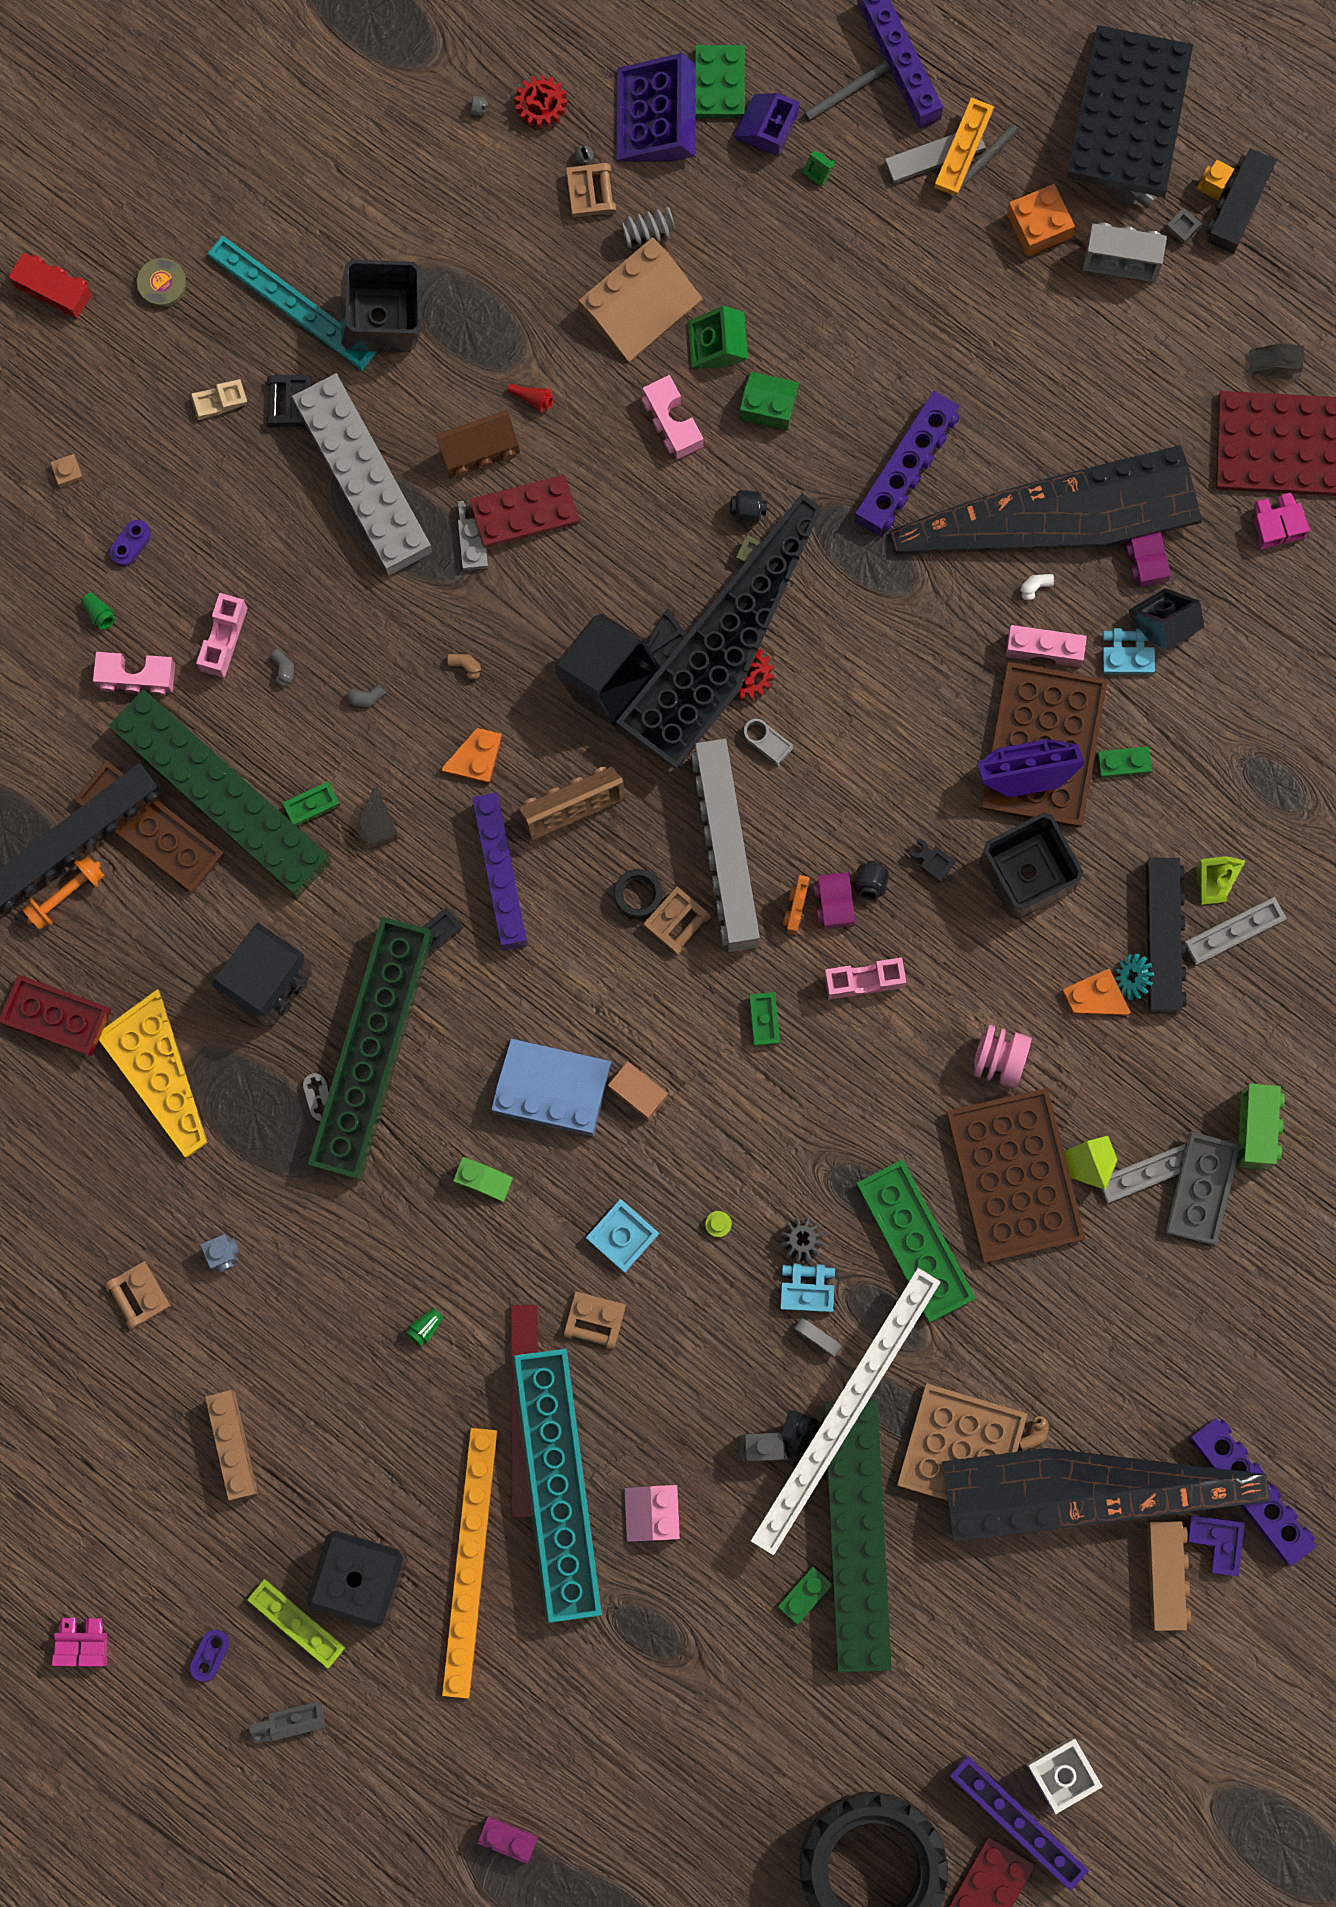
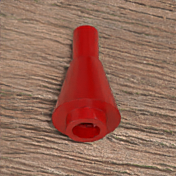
[508,383,554,413]

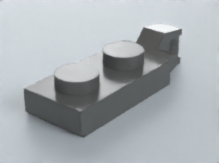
[250,1701,325,1743]

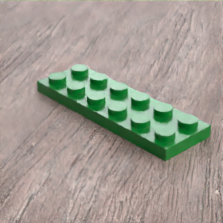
[856,1159,976,1323]

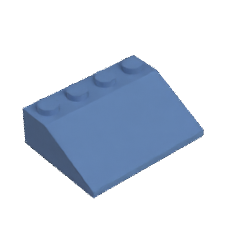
[492,1039,611,1137]

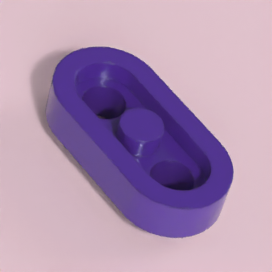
[110,520,151,567]
[190,1629,230,1682]

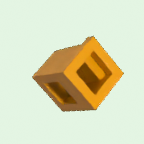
[1197,160,1234,201]

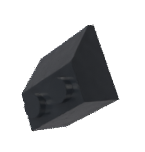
[1129,588,1204,649]

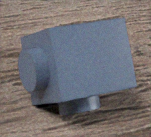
[201,1234,239,1272]

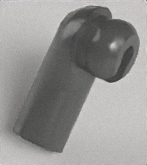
[270,649,294,687]
[347,684,386,708]

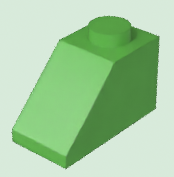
[454,1157,513,1202]

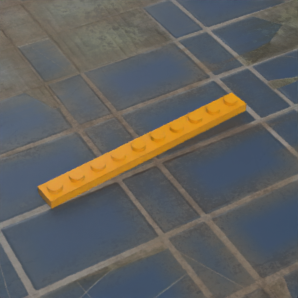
[442,1428,498,1698]

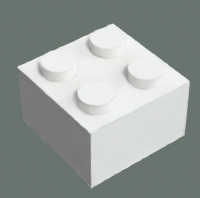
[1026,1737,1102,1814]

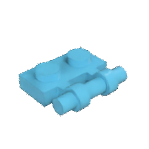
[1103,628,1155,675]
[781,1263,835,1313]

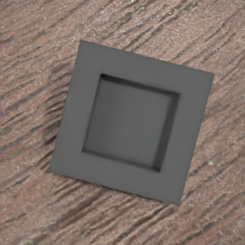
[1165,208,1201,244]

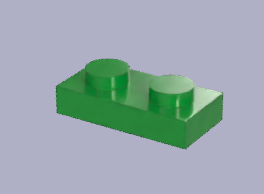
[1097,746,1152,778]
[283,781,340,826]
[750,992,780,1047]
[778,1566,833,1625]

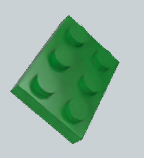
[696,45,745,118]

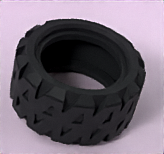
[799,1792,948,1907]

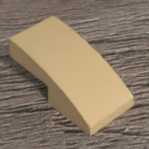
[191,379,247,420]

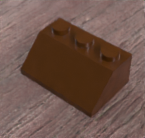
[436,410,520,478]

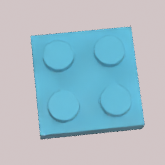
[586,1199,660,1273]

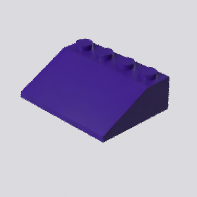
[616,53,696,162]

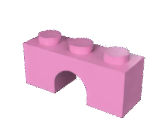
[641,375,704,460]
[196,593,248,678]
[1005,625,1087,668]
[93,652,175,696]
[824,957,906,1000]

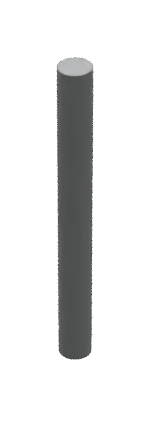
[804,61,890,121]
[945,124,1019,199]

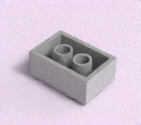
[1082,223,1167,283]

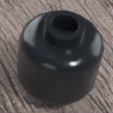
[730,490,767,523]
[854,860,889,901]

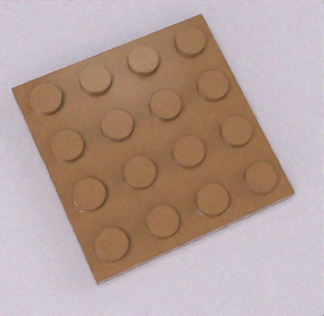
[897,1383,1028,1501]

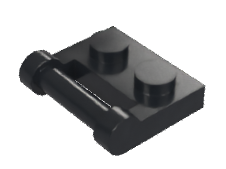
[266,375,312,428]

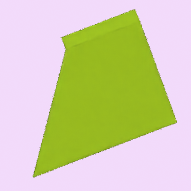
[1195,856,1245,905]
[1064,1136,1117,1190]

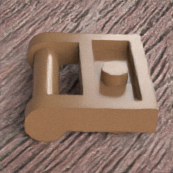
[566,163,616,218]
[643,886,712,955]
[104,1261,172,1330]
[563,1291,626,1350]

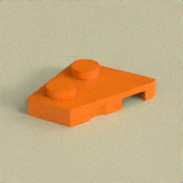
[442,728,502,784]
[783,875,810,936]
[1062,969,1131,1016]

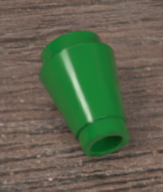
[81,593,116,630]
[406,1308,444,1347]

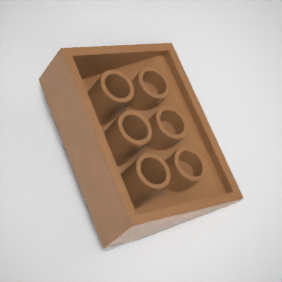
[579,237,703,363]
[519,767,625,840]

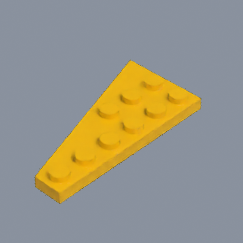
[99,989,208,1159]

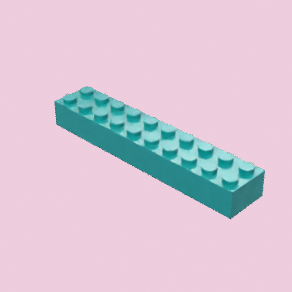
[512,1349,602,1623]

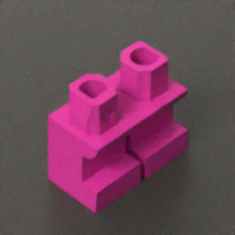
[1253,493,1310,550]
[52,1618,107,1666]

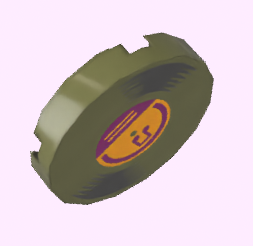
[137,258,187,307]

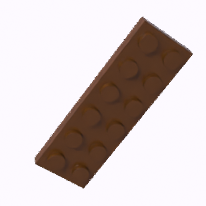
[74,760,225,894]

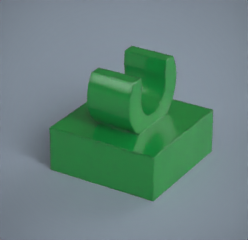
[802,150,835,186]

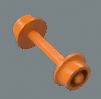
[23,856,105,930]

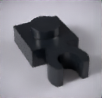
[909,839,956,883]

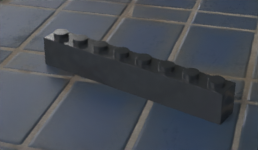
[0,763,163,913]

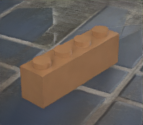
[205,1390,258,1501]
[1147,1522,1191,1631]

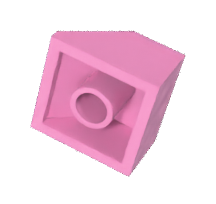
[625,1485,680,1542]

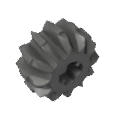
[781,1218,824,1262]

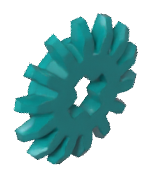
[1114,954,1154,1000]

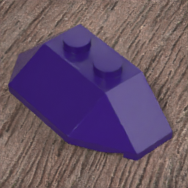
[977,739,1084,797]

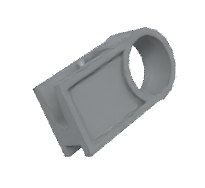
[744,719,794,766]

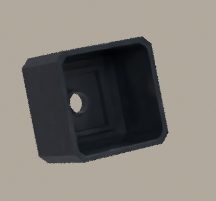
[340,259,422,352]
[555,614,660,726]
[979,812,1083,920]
[212,922,312,1027]
[306,1531,408,1629]

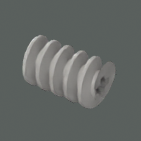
[621,207,675,249]

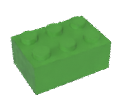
[1237,1083,1285,1170]

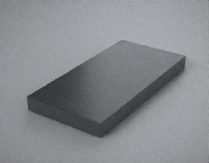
[1164,1131,1241,1246]

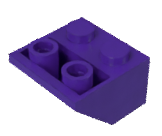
[734,93,800,157]

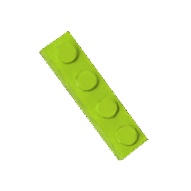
[247,1579,346,1669]

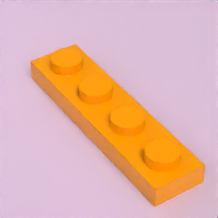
[934,98,994,196]

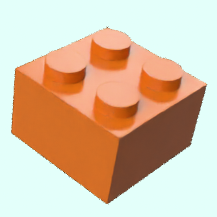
[1007,184,1075,257]

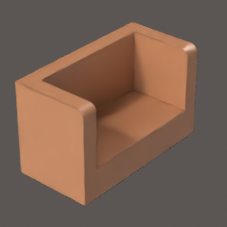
[608,1061,668,1121]

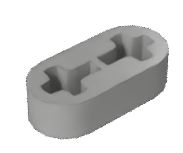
[303,1073,330,1122]
[794,1318,842,1357]

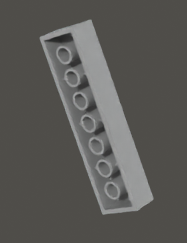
[292,373,432,576]
[691,739,760,952]

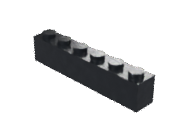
[1145,858,1187,1014]

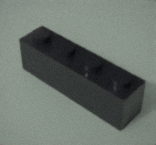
[1206,148,1277,254]

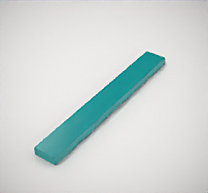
[207,235,377,371]

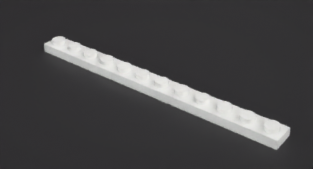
[751,1268,940,1555]

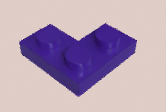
[1187,1515,1244,1576]

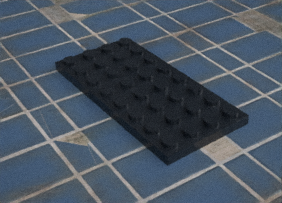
[1066,25,1193,198]

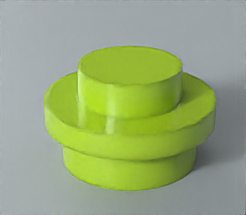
[706,1211,732,1237]

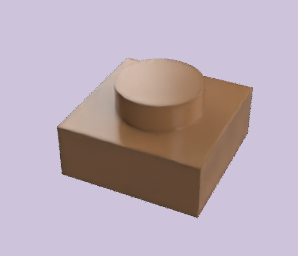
[50,454,83,487]

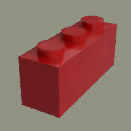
[8,253,92,319]

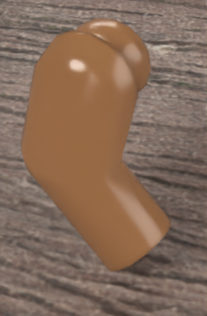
[448,654,481,679]
[1019,1416,1049,1451]

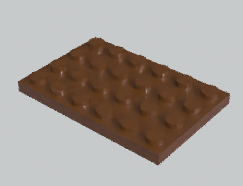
[981,661,1108,828]
[946,1088,1086,1263]

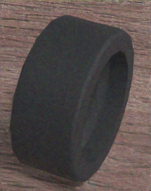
[614,869,663,920]

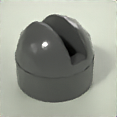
[470,95,489,116]
[574,145,594,166]

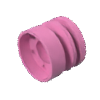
[974,1024,1032,1089]

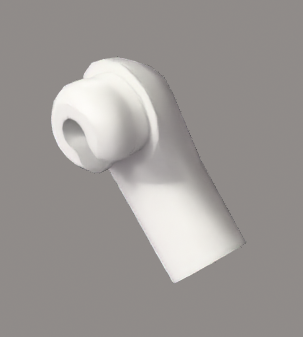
[1020,574,1054,600]

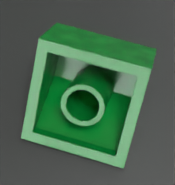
[688,306,748,369]
[740,372,800,430]

